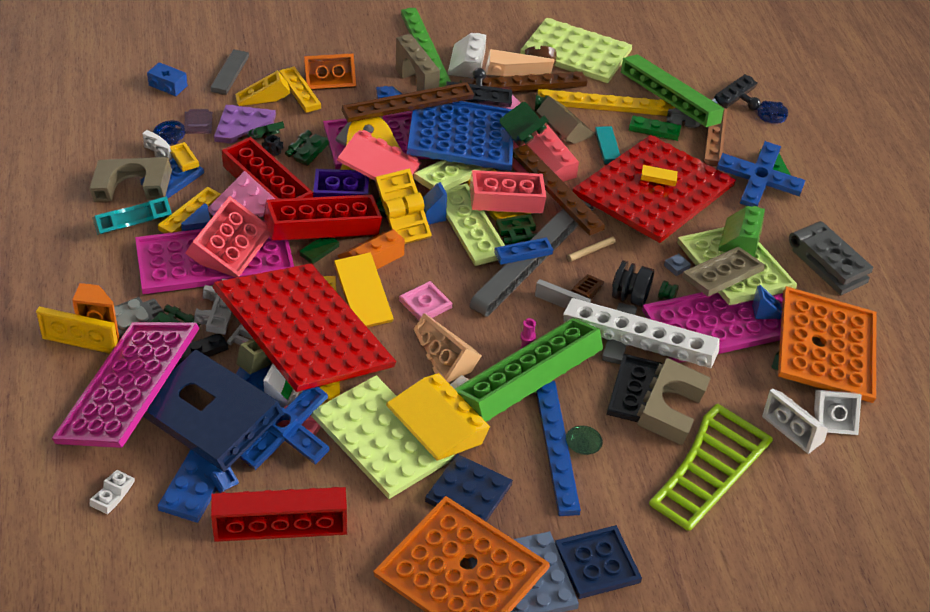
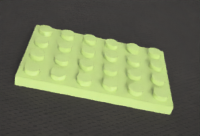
[520,18,632,83]
[677,227,797,305]
[311,375,455,499]

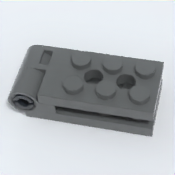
[789,221,873,295]

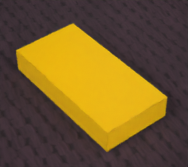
[170,142,199,172]
[641,165,678,186]

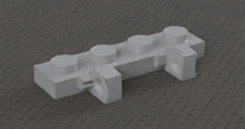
[194,279,232,335]

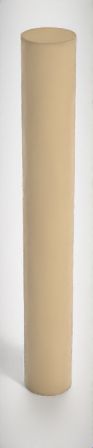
[567,236,616,262]

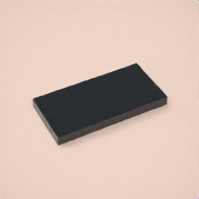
[606,354,662,423]

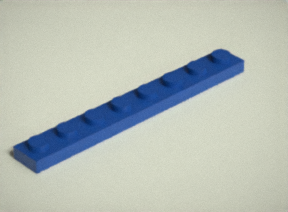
[536,381,581,516]

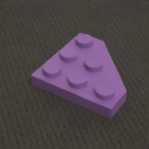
[214,105,276,144]

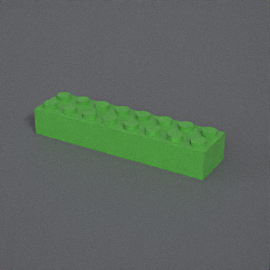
[455,318,603,422]

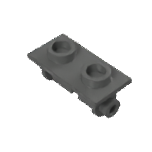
[667,108,700,128]

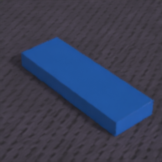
[494,237,553,265]

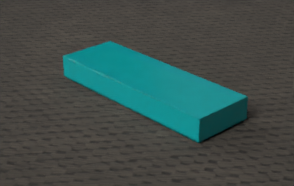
[595,126,620,164]

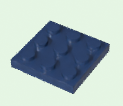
[425,454,513,522]
[555,525,642,599]

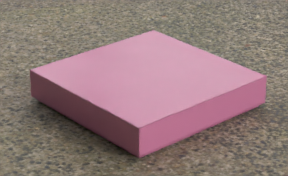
[399,281,452,321]

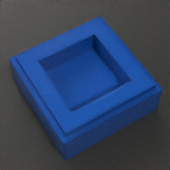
[209,467,239,493]

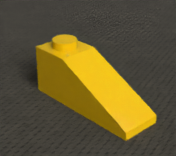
[235,70,290,106]

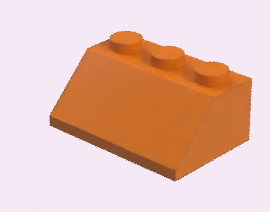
[303,53,356,89]
[338,229,405,269]
[72,283,120,342]

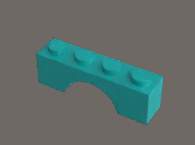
[92,196,172,235]

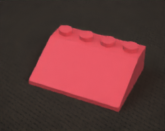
[512,124,579,182]
[337,130,422,180]
[185,196,270,278]

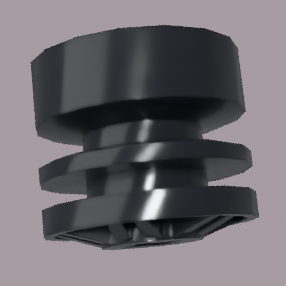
[612,260,655,307]

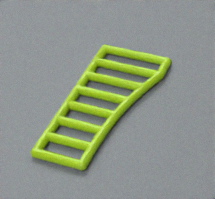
[649,404,773,531]

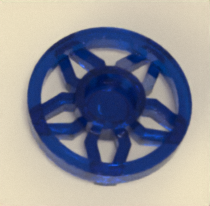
[757,100,788,123]
[153,120,186,145]

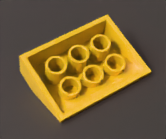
[386,373,490,461]

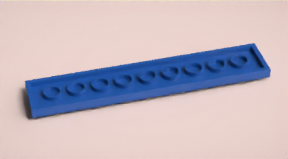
[157,365,272,523]

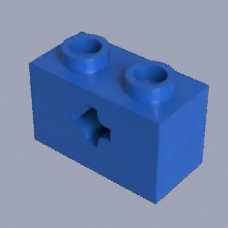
[147,62,188,96]

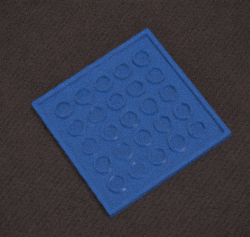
[407,101,513,171]

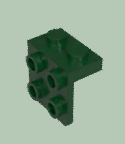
[499,102,549,147]

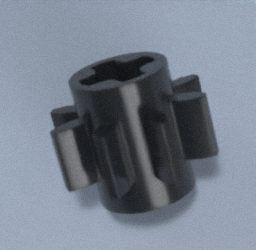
[262,135,284,157]

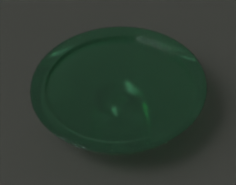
[566,426,603,455]

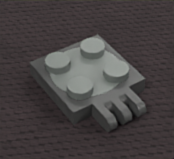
[114,297,164,339]

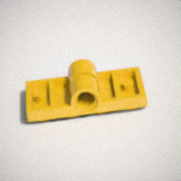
[375,168,432,244]

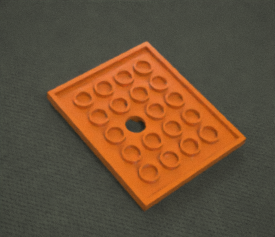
[778,286,877,403]
[373,496,550,612]

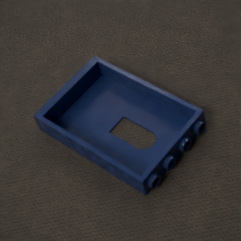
[143,350,284,472]

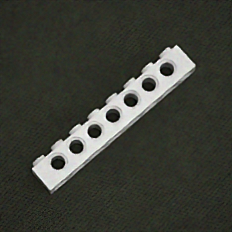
[563,298,720,368]

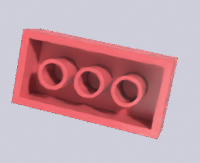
[469,170,546,213]

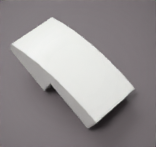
[143,130,172,160]
[89,470,135,514]

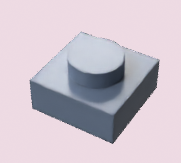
[664,253,691,276]

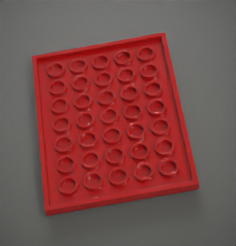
[572,135,736,243]
[213,263,396,392]

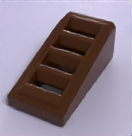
[571,274,604,300]

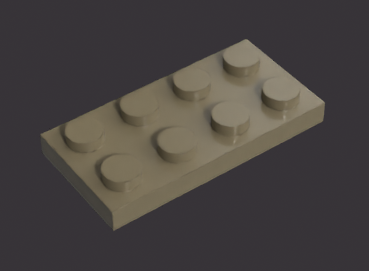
[682,247,765,296]

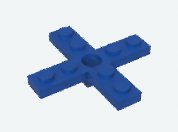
[717,141,806,207]
[240,387,330,470]

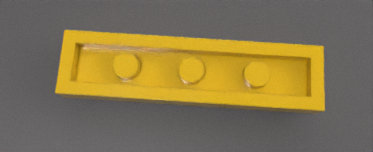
[279,66,321,113]
[158,187,221,234]

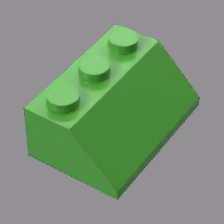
[718,206,765,257]

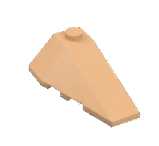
[485,49,554,77]
[414,313,482,383]

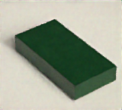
[300,237,339,264]

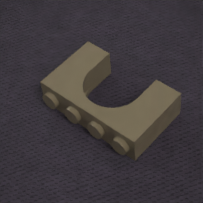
[396,34,440,91]
[89,157,172,202]
[637,358,711,445]

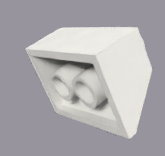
[448,33,486,78]
[762,389,828,454]

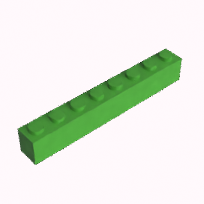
[621,54,724,127]

